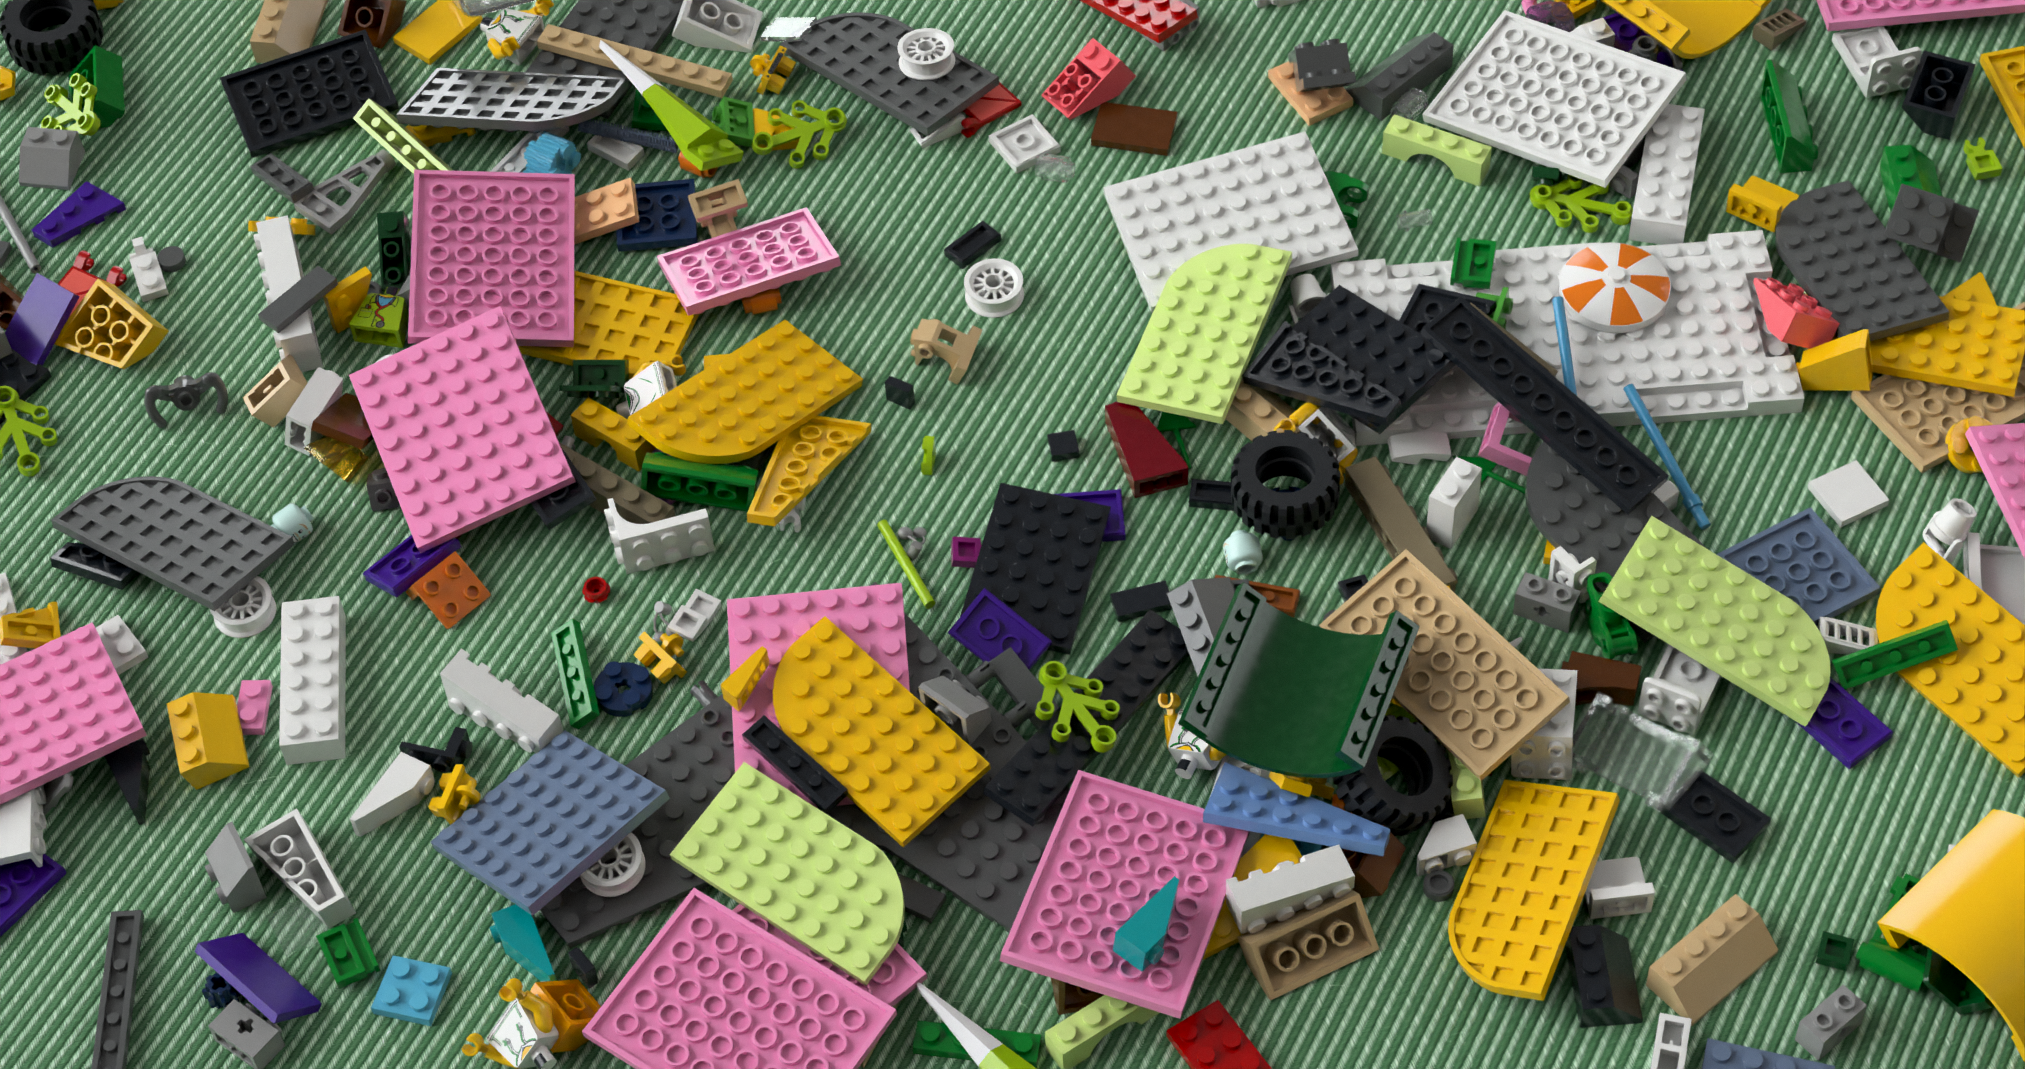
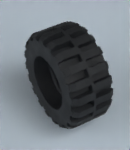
[0,0,104,75]
[1231,430,1340,539]
[1333,715,1453,836]

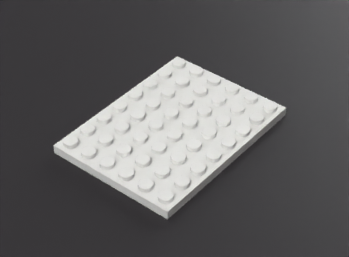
[1422,10,1687,188]
[1103,131,1358,313]

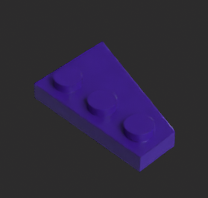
[32,181,126,248]

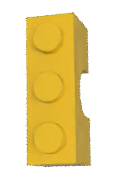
[571,397,656,472]

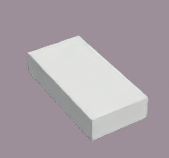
[587,135,645,171]

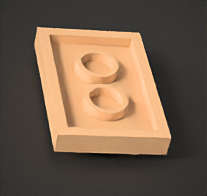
[1268,61,1353,126]
[574,177,639,245]

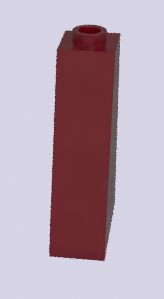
[1105,401,1188,498]

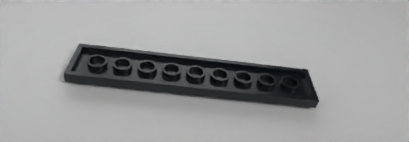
[1421,296,1669,515]
[983,610,1189,827]

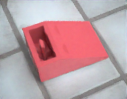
[1041,38,1136,120]
[1753,277,1840,349]

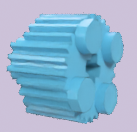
[523,131,581,174]

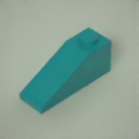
[1113,876,1179,972]
[489,904,557,982]

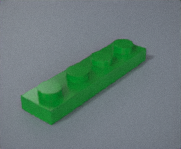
[551,619,600,729]
[1832,620,1958,690]
[913,1020,1042,1068]

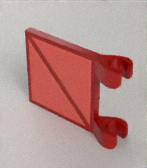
[961,82,1022,138]
[58,250,127,318]

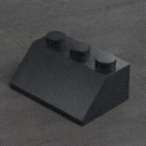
[1902,50,1976,140]
[1565,925,1643,1028]

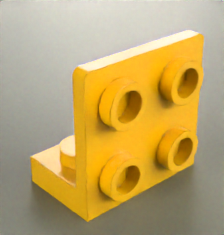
[1726,175,1799,232]

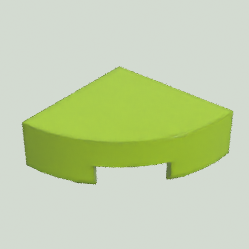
[921,436,936,475]

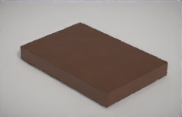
[1091,102,1178,156]
[311,393,374,449]

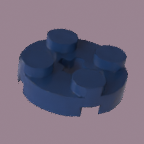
[594,661,653,717]

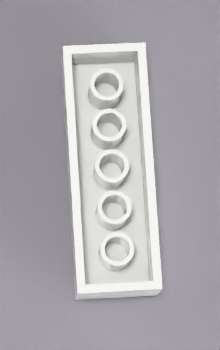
[1629,104,1705,245]
[254,215,323,372]
[279,596,346,765]

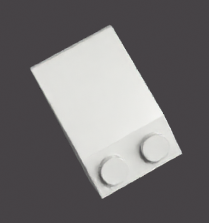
[672,0,763,53]

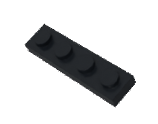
[742,715,848,814]

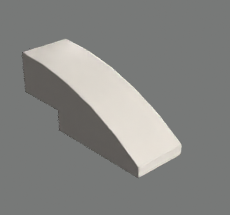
[1650,1013,1692,1069]

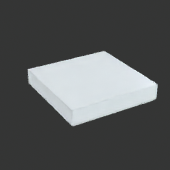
[989,114,1061,174]
[1808,460,1889,528]

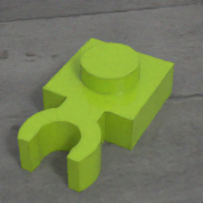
[1963,137,2003,181]

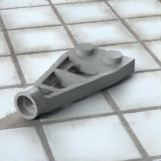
[294,149,396,235]

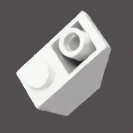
[1416,814,1477,877]

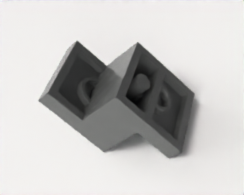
[1288,39,1356,93]
[1883,184,1979,262]

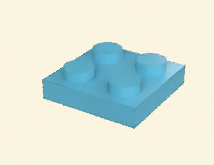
[371,955,452,1026]

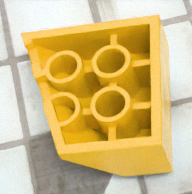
[54,279,169,369]

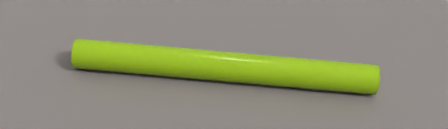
[877,519,935,609]

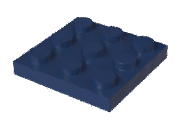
[617,179,698,252]

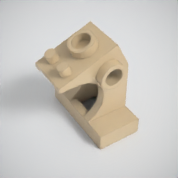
[688,179,748,238]
[910,319,982,385]

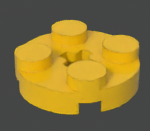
[1945,416,1993,474]

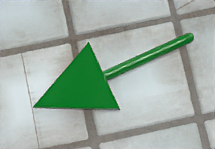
[1157,411,1196,469]
[1452,455,1525,494]

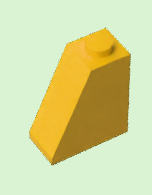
[1796,329,1874,391]

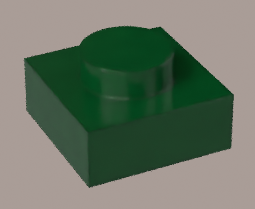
[1532,166,1562,186]
[1815,931,1854,971]

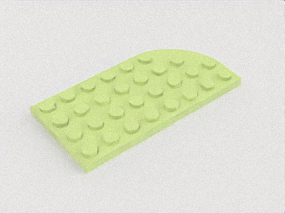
[1116,244,1292,424]
[1598,516,1831,726]
[670,762,905,986]

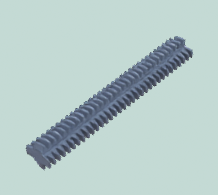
[578,119,679,153]

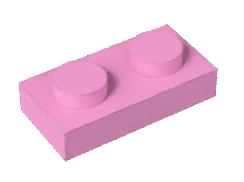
[237,680,273,735]

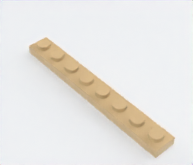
[537,24,733,98]

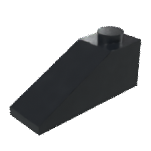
[104,738,150,825]

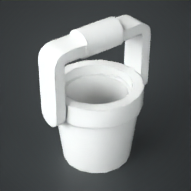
[1289,274,1330,324]
[1923,498,1976,564]

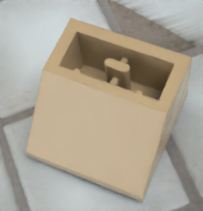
[243,354,307,428]

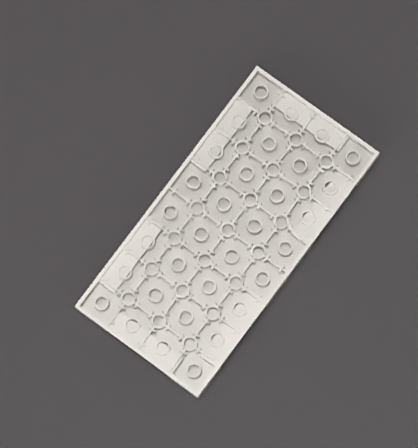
[1330,230,1804,446]

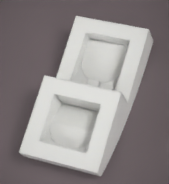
[1387,431,1452,465]
[667,589,721,642]

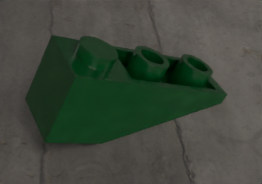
[377,211,410,292]

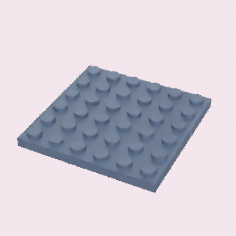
[431,730,670,915]

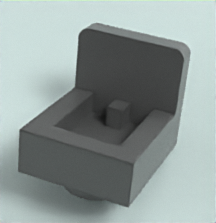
[367,468,399,511]

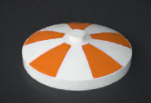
[1559,242,1671,333]

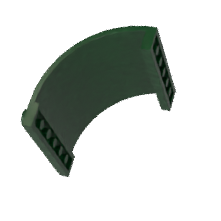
[1178,582,1420,778]

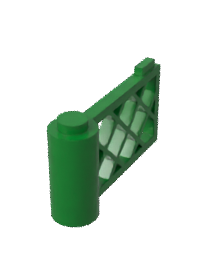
[1855,874,1928,993]

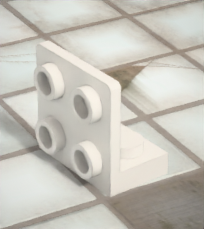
[1584,857,1655,919]

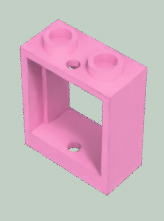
[1478,402,1532,476]

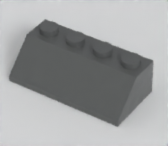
[1345,32,1454,121]
[1167,577,1236,676]

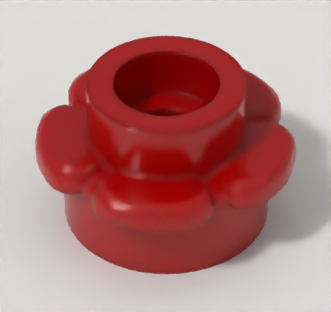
[582,577,611,603]

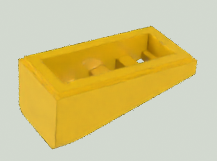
[720,646,770,711]

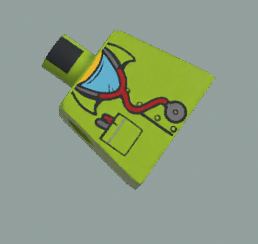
[349,286,409,348]

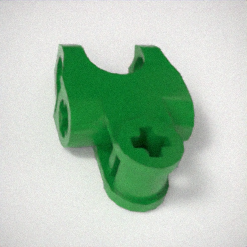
[1324,171,1369,229]
[1584,572,1638,659]

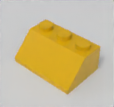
[166,692,249,790]

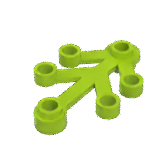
[41,73,100,136]
[752,100,847,169]
[1530,174,1633,233]
[0,386,58,477]
[1035,661,1120,753]

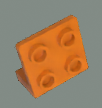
[406,551,491,629]

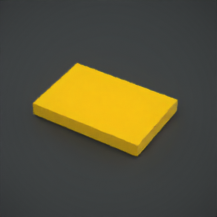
[393,0,482,65]

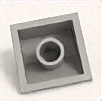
[19,127,85,190]
[918,675,992,745]
[204,822,267,913]

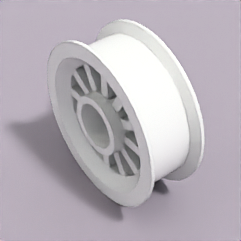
[897,28,955,80]
[964,258,1024,318]
[210,576,276,638]
[580,832,646,897]

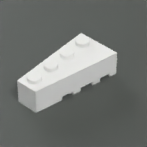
[440,649,563,753]
[244,809,356,929]
[1226,845,1355,935]

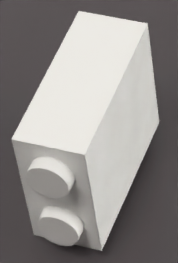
[285,367,343,456]
[1426,457,1482,549]

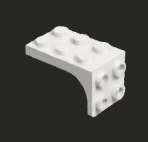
[1832,26,1922,98]
[604,498,715,574]
[1637,645,1721,735]
[1511,669,1577,780]

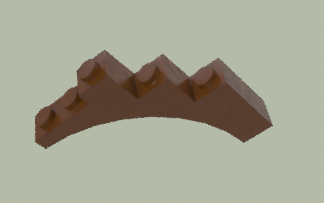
[1488,651,1642,776]

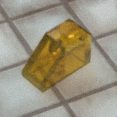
[304,437,369,483]

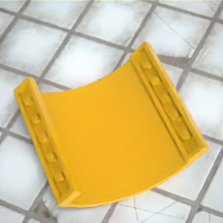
[1601,0,1772,59]
[1877,809,2025,1062]

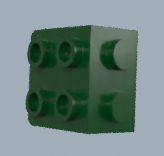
[559,360,629,398]
[1923,947,1993,1015]

